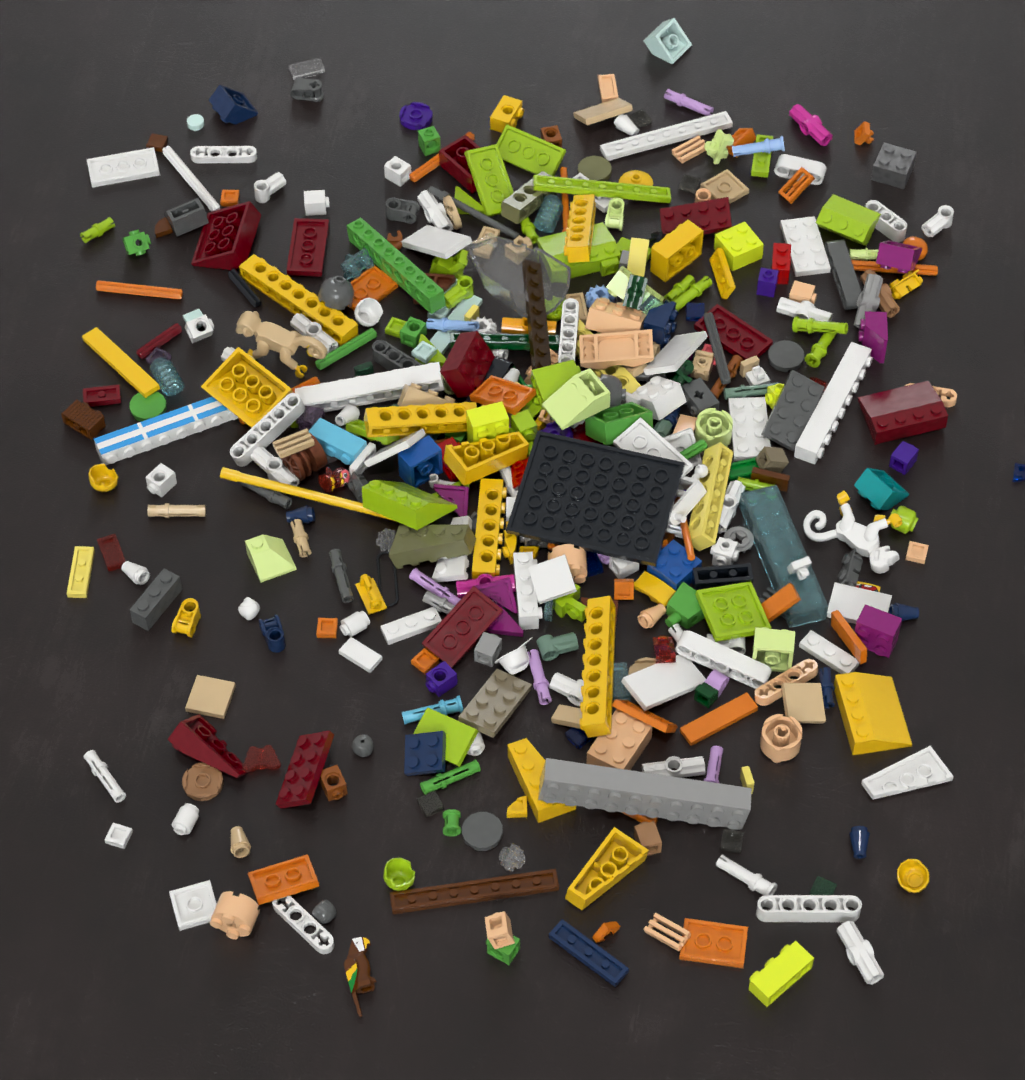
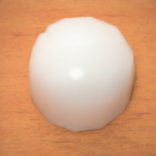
[354,298,383,327]

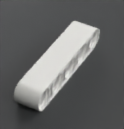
[558,298,579,363]
[230,393,305,467]
[675,630,772,689]
[756,895,862,922]

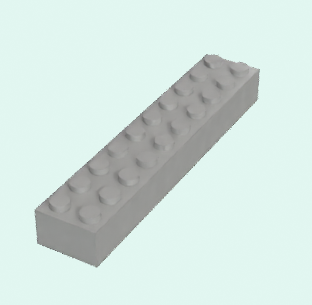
[538,758,752,830]

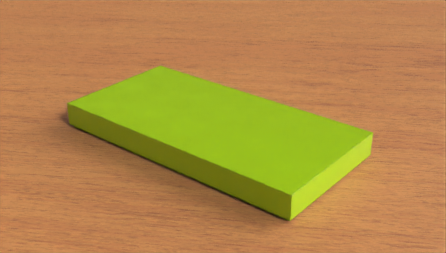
[497,124,566,176]
[464,144,514,217]

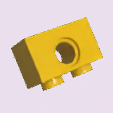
[490,95,524,133]

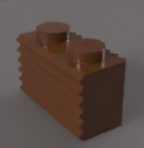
[61,399,106,440]

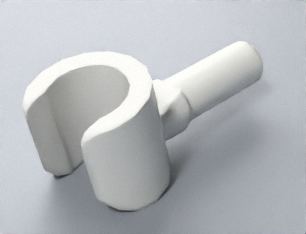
[428,474,455,488]

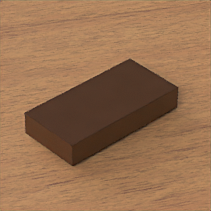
[751,467,790,492]

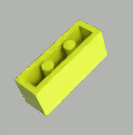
[749,941,814,1007]

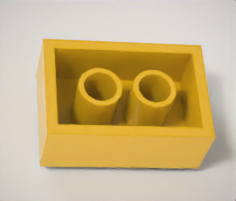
[650,220,704,283]

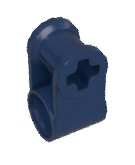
[258,614,286,653]

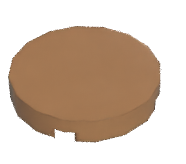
[182,762,224,801]

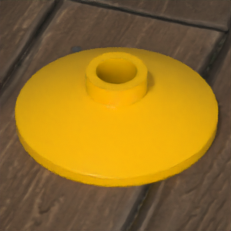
[619,170,653,186]

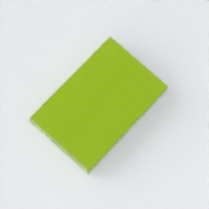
[413,707,479,767]

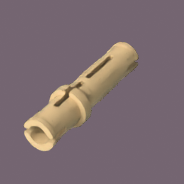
[147,503,206,518]

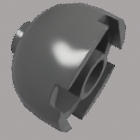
[318,276,354,310]
[601,374,626,408]

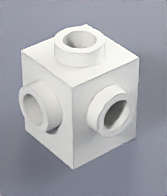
[710,537,740,566]

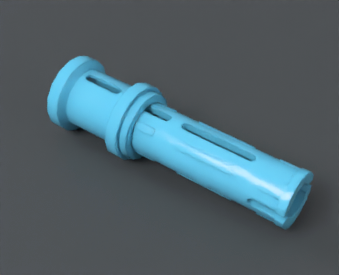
[402,695,463,724]

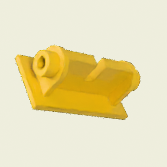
[889,269,923,299]
[355,574,387,615]

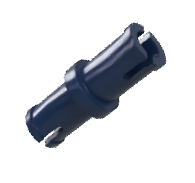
[818,667,835,709]

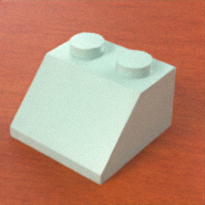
[643,18,692,64]

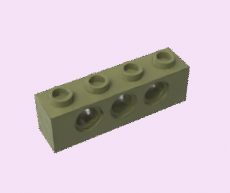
[501,171,557,224]

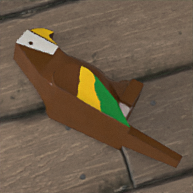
[343,937,376,1017]

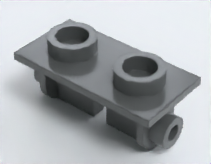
[348,471,368,503]
[837,548,863,587]

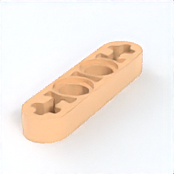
[755,659,818,706]

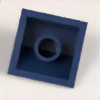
[209,85,258,125]

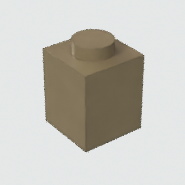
[755,446,789,473]

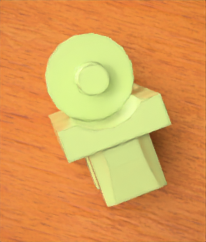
[704,129,734,164]

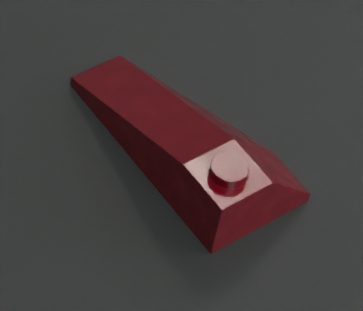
[168,714,248,778]

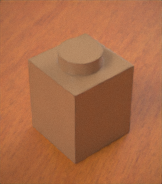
[634,821,662,856]

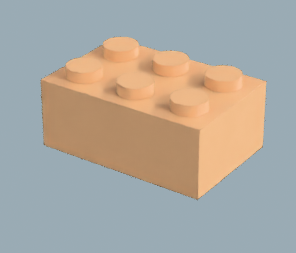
[585,297,648,333]
[587,709,652,770]

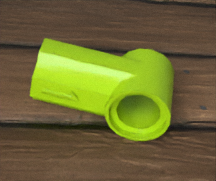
[444,275,474,309]

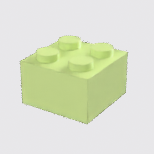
[752,627,795,672]

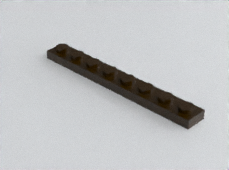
[522,259,551,370]

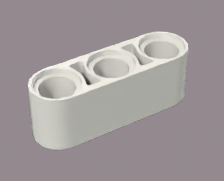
[774,154,827,185]
[865,200,907,242]

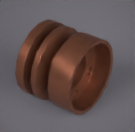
[281,433,328,481]

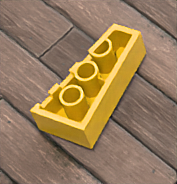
[443,431,529,486]
[507,738,576,823]
[565,827,649,910]

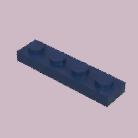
[549,919,629,987]

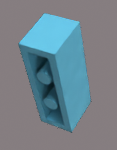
[309,418,367,465]

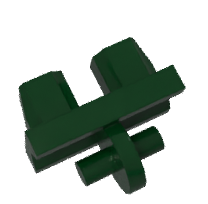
[623,274,648,310]
[667,359,694,386]

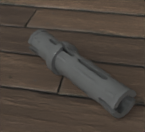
[241,482,293,509]
[329,549,354,603]

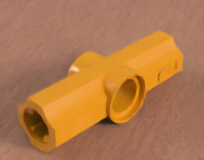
[501,315,557,335]

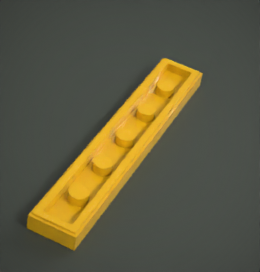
[82,327,160,398]

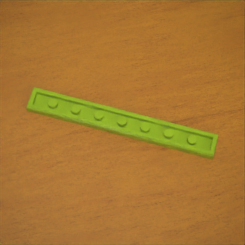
[533,175,671,203]

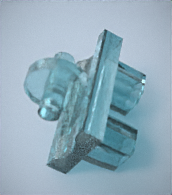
[340,248,374,280]

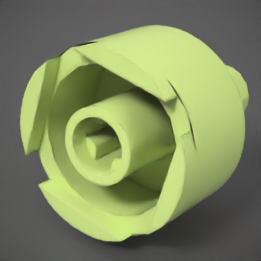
[695,408,733,448]

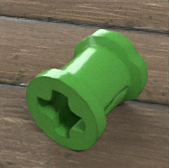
[443,809,461,837]

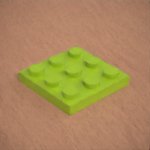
[695,581,771,642]

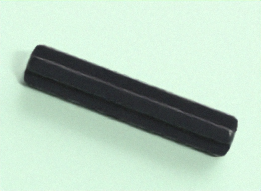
[228,269,262,308]

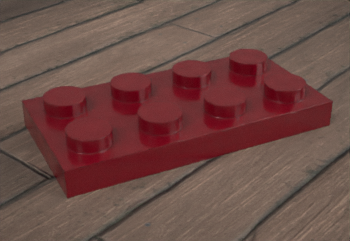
[660,197,732,235]
[286,218,329,277]
[694,304,773,361]
[422,586,503,669]
[276,730,334,809]

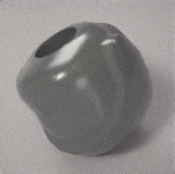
[352,734,374,757]
[312,900,337,924]

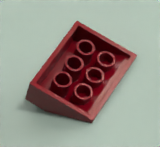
[191,201,261,270]
[858,381,948,445]

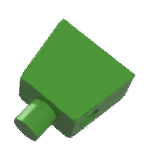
[665,582,705,629]

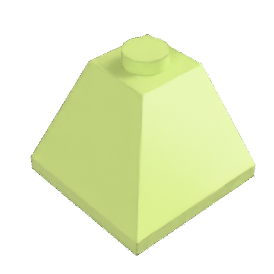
[245,534,297,583]

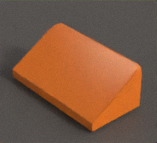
[726,128,756,157]

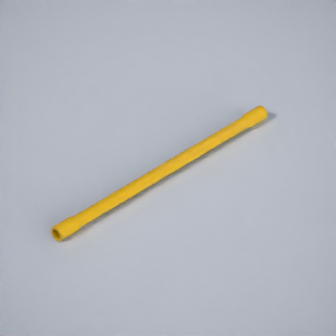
[220,467,394,521]

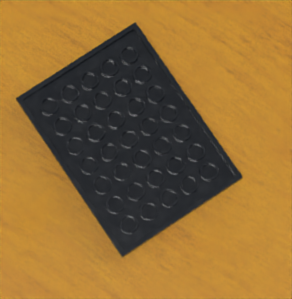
[506,430,685,567]

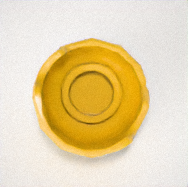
[88,464,118,492]
[897,859,930,893]

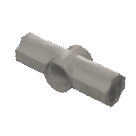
[853,274,883,329]

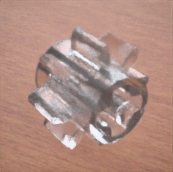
[376,528,396,552]
[499,844,525,872]

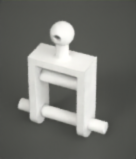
[669,464,709,525]

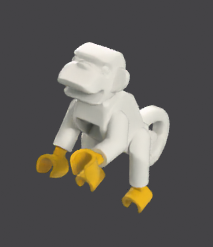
[803,491,903,574]

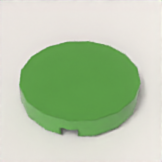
[129,391,167,422]

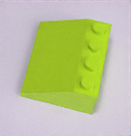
[536,222,621,283]
[362,480,458,530]

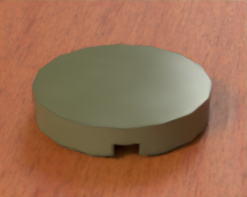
[578,156,612,181]

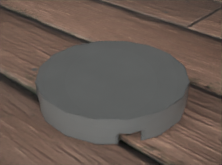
[768,340,804,372]
[462,812,503,851]

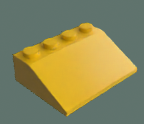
[201,347,293,428]
[834,672,912,755]

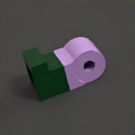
[694,669,729,709]

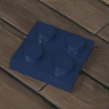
[404,731,446,776]

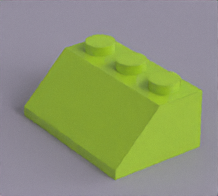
[815,194,881,246]

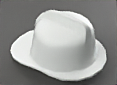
[494,637,533,675]

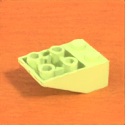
[542,368,610,430]

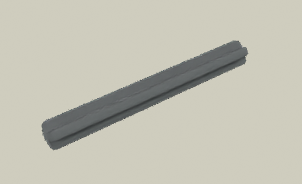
[704,312,731,385]

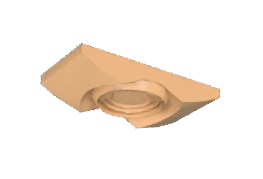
[579,329,654,370]

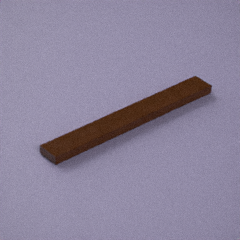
[390,869,559,914]

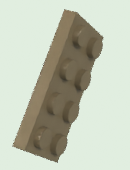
[458,669,532,738]

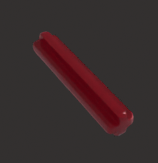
[136,323,182,359]

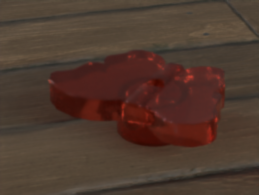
[242,745,281,772]

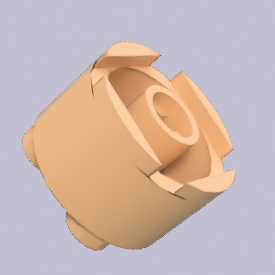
[548,544,587,584]
[760,714,802,763]
[210,891,260,939]

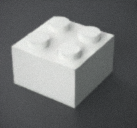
[632,376,687,421]

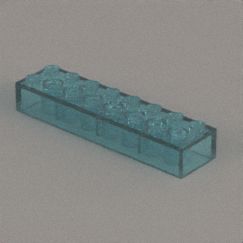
[739,485,828,628]

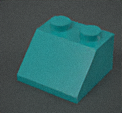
[854,468,909,510]

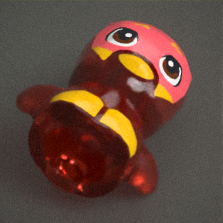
[318,467,350,493]

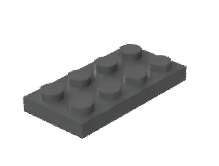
[761,370,825,452]

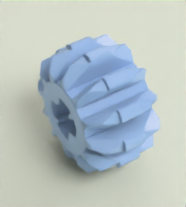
[585,284,615,308]

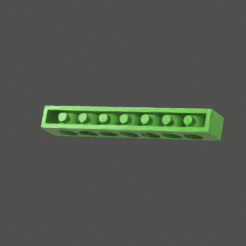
[347,218,446,314]

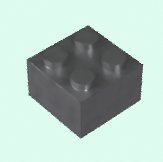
[871,143,917,189]

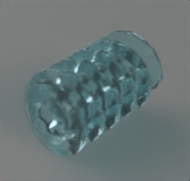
[533,195,563,233]
[150,357,185,396]

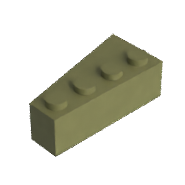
[389,524,476,569]

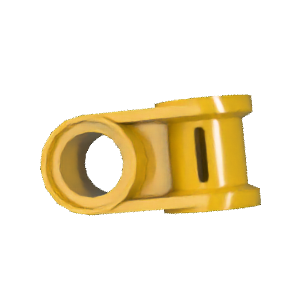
[172,598,201,637]

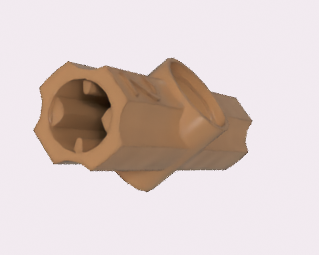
[860,269,900,318]

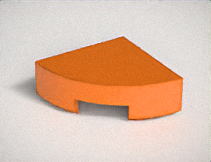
[592,921,621,943]

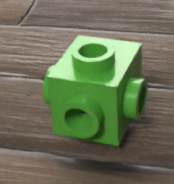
[122,229,151,256]

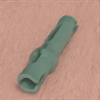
[723,382,778,400]

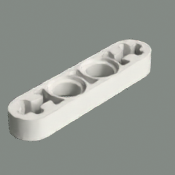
[190,146,257,163]
[272,896,334,954]

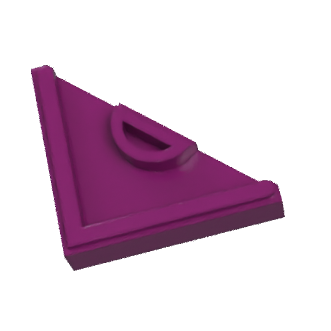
[433,484,469,517]
[475,577,518,613]
[487,600,524,637]

